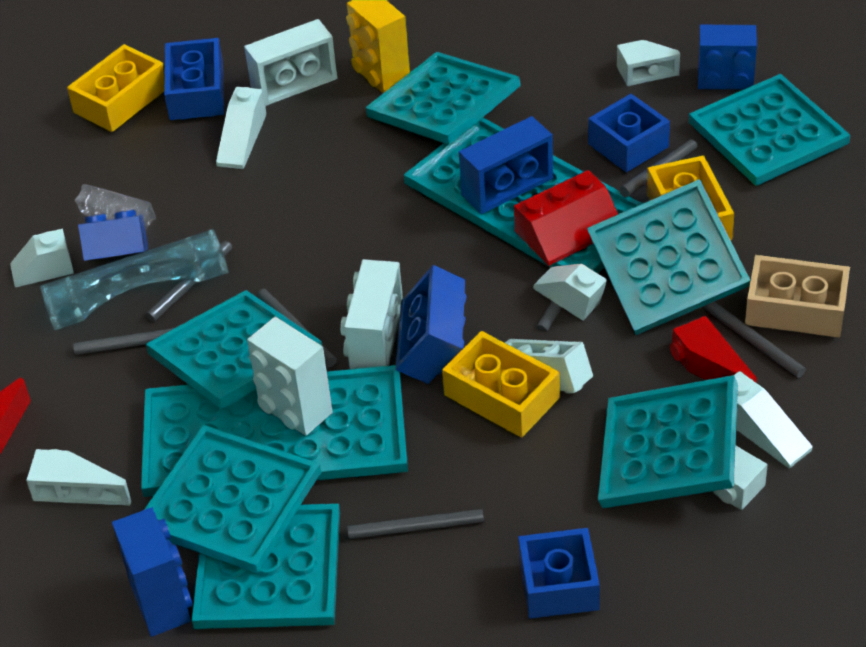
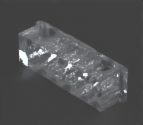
[75,184,156,230]

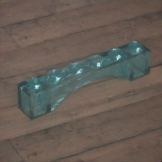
[40,229,229,330]

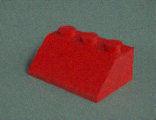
[514,170,618,266]

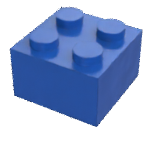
[697,25,757,90]
[588,94,670,173]
[78,209,149,261]
[518,528,600,619]

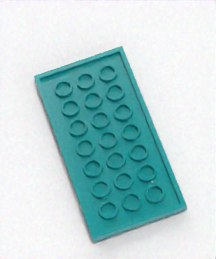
[404,118,643,274]
[141,365,408,497]

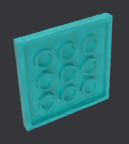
[365,52,521,145]
[688,74,851,186]
[587,179,751,335]
[146,290,322,409]
[598,375,738,508]
[144,425,321,574]
[192,504,340,629]

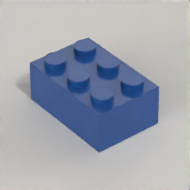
[164,38,224,120]
[459,116,553,214]
[396,265,467,384]
[112,507,193,637]

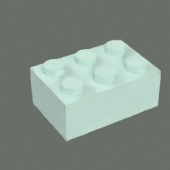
[244,19,338,106]
[340,259,403,369]
[247,317,333,436]

